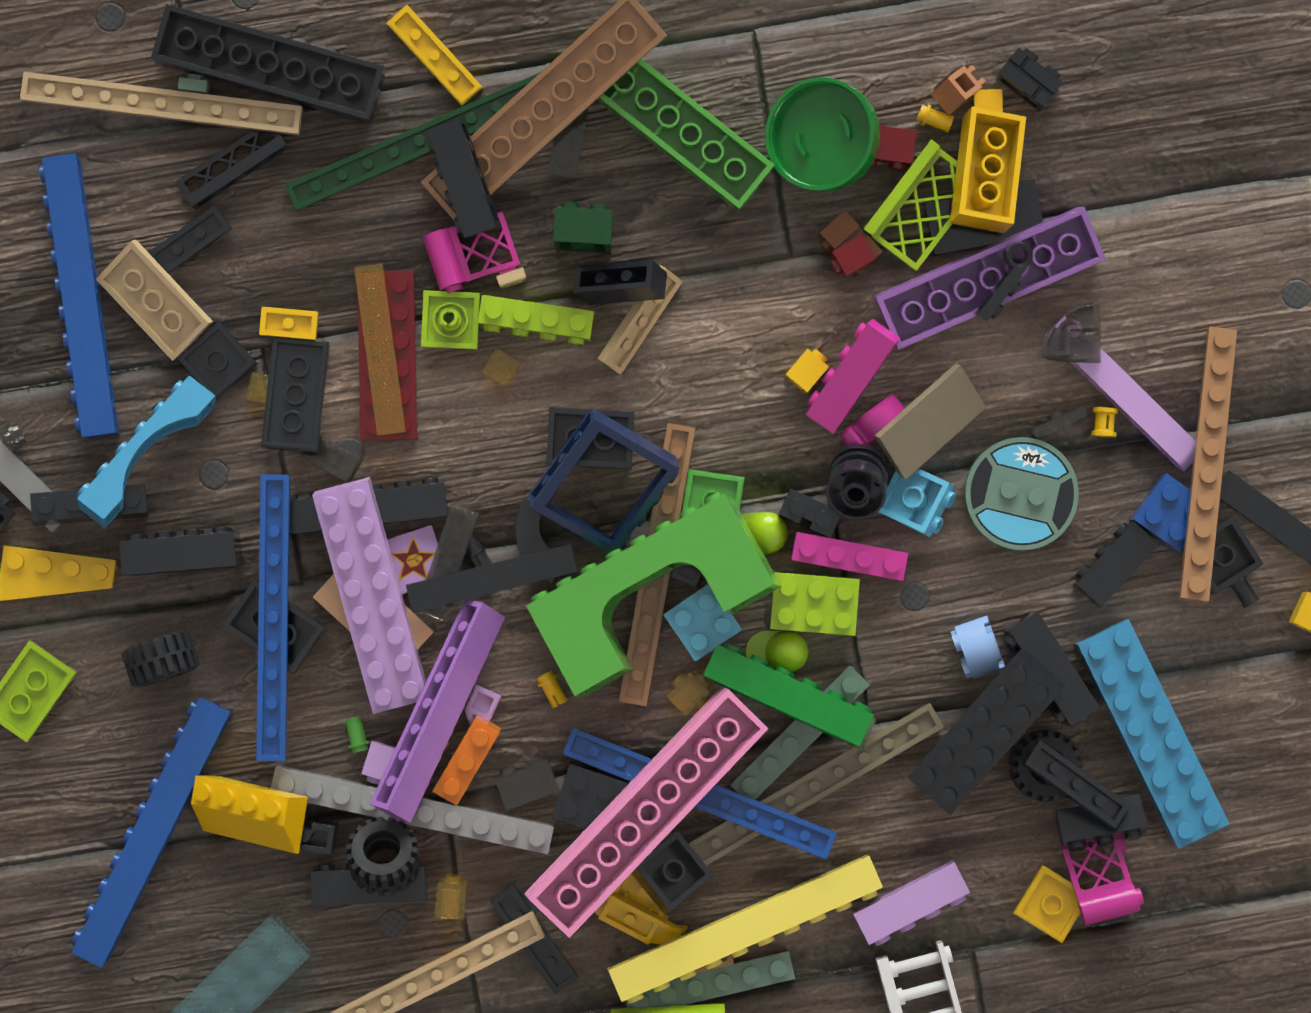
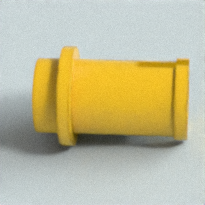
[916,104,954,133]
[536,670,568,709]

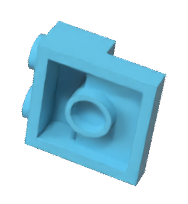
[878,468,956,538]

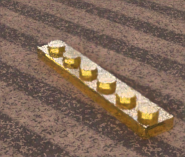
[354,264,406,436]

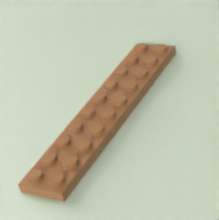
[421,0,667,220]

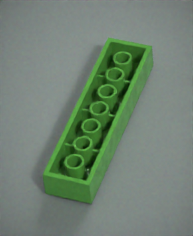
[597,59,775,213]

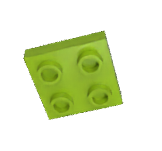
[421,290,480,350]

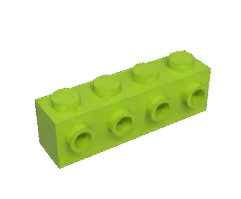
[478,295,595,345]

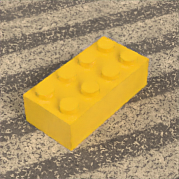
[950,106,1026,233]

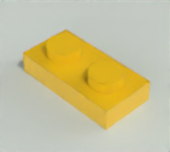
[259,307,319,340]

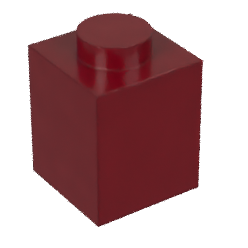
[830,234,876,279]

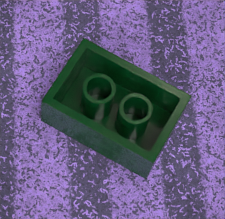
[553,202,614,254]

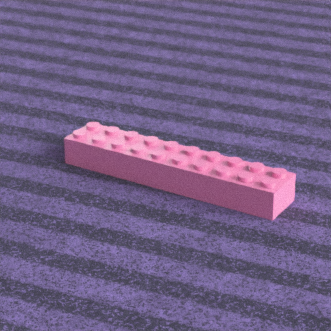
[524,686,768,938]

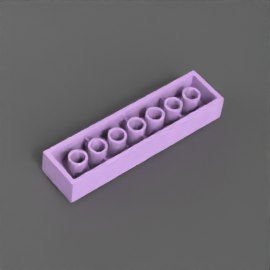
[312,477,426,714]

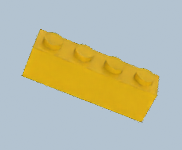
[191,775,308,854]

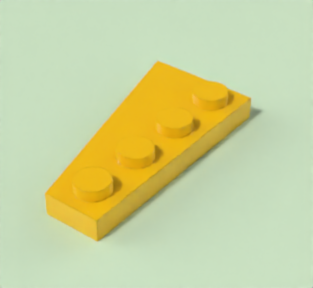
[0,545,117,601]

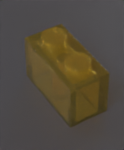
[434,874,469,920]

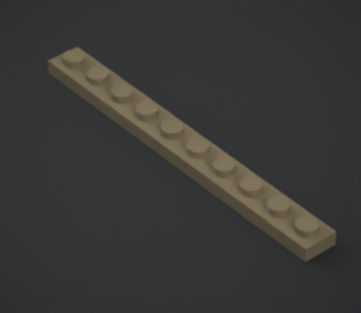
[688,703,944,866]

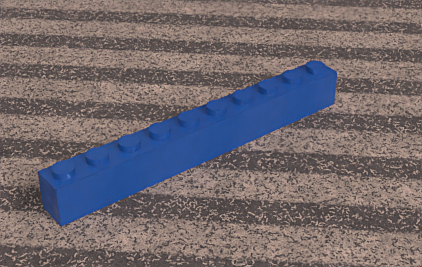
[39,153,120,439]
[71,697,233,968]

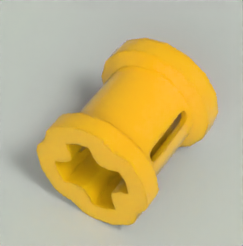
[1091,407,1118,438]

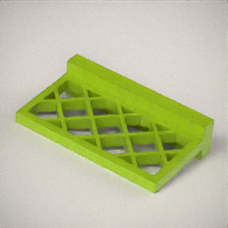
[863,139,957,272]

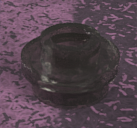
[2,423,26,450]

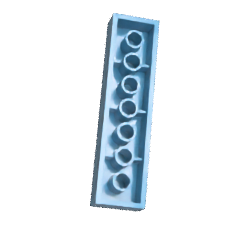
[1074,619,1230,849]

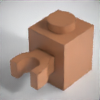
[931,65,986,116]

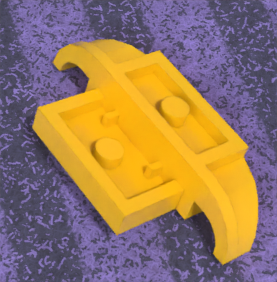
[595,874,689,945]

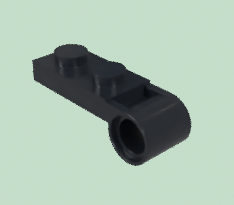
[975,242,1033,321]

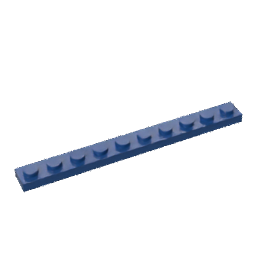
[256,474,290,761]
[563,728,837,860]

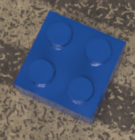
[1129,473,1190,553]

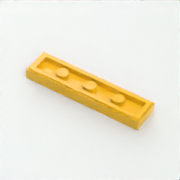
[386,5,483,106]

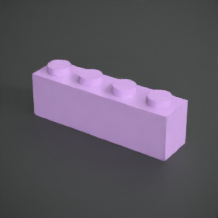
[852,860,970,946]

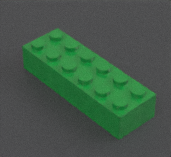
[703,643,877,750]

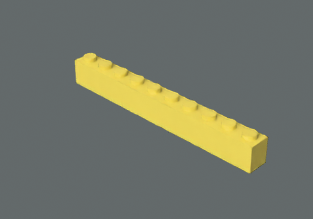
[607,855,883,1004]

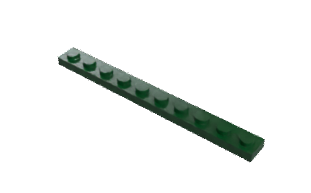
[285,72,541,212]

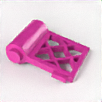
[422,212,520,294]
[1060,838,1144,926]

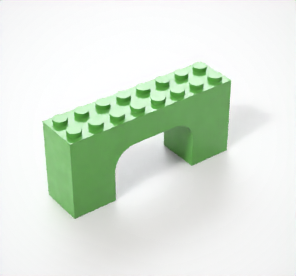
[526,492,781,697]

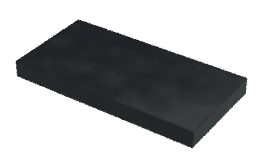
[924,179,1043,256]
[261,336,330,454]

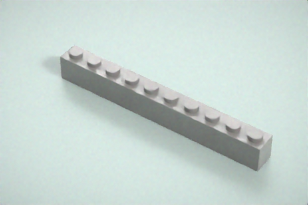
[271,765,555,855]

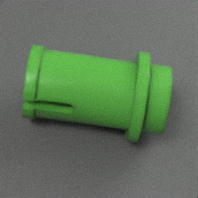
[344,716,370,754]

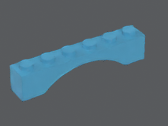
[77,376,216,529]

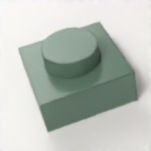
[178,74,211,95]

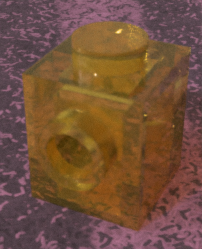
[666,672,710,716]

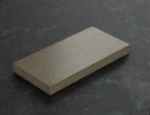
[874,364,986,480]

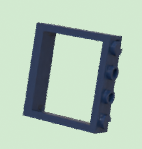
[528,408,679,553]

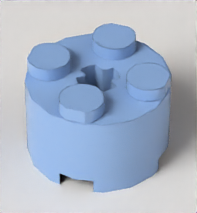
[951,616,1005,680]

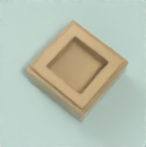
[496,267,527,289]

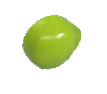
[742,512,788,555]
[746,630,809,672]

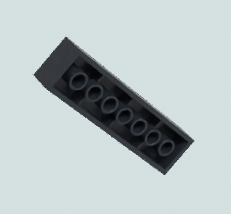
[151,4,387,124]

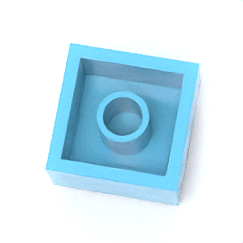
[663,584,742,662]

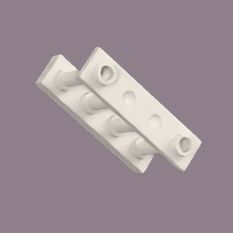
[875,940,962,1013]

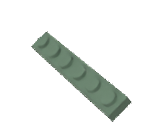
[730,665,870,800]
[626,950,795,1008]

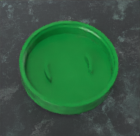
[765,77,880,193]

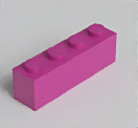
[805,319,901,434]
[790,532,908,581]

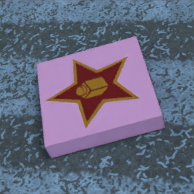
[387,525,448,594]

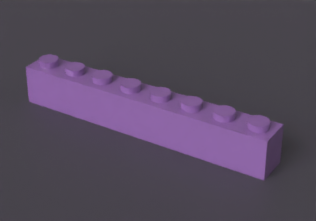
[370,599,505,823]

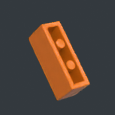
[432,714,501,806]

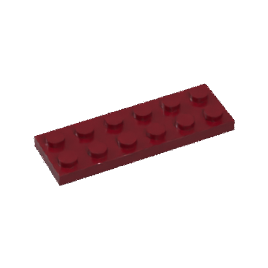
[357,270,418,441]

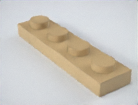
[597,265,683,375]

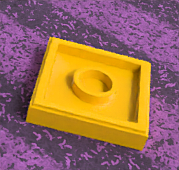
[1013,865,1083,943]

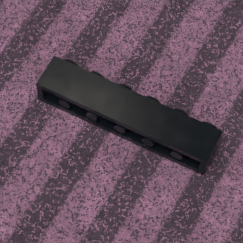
[289,478,449,535]

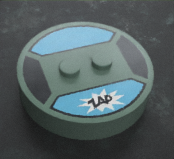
[964,437,1079,551]

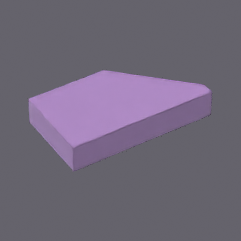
[464,684,502,725]

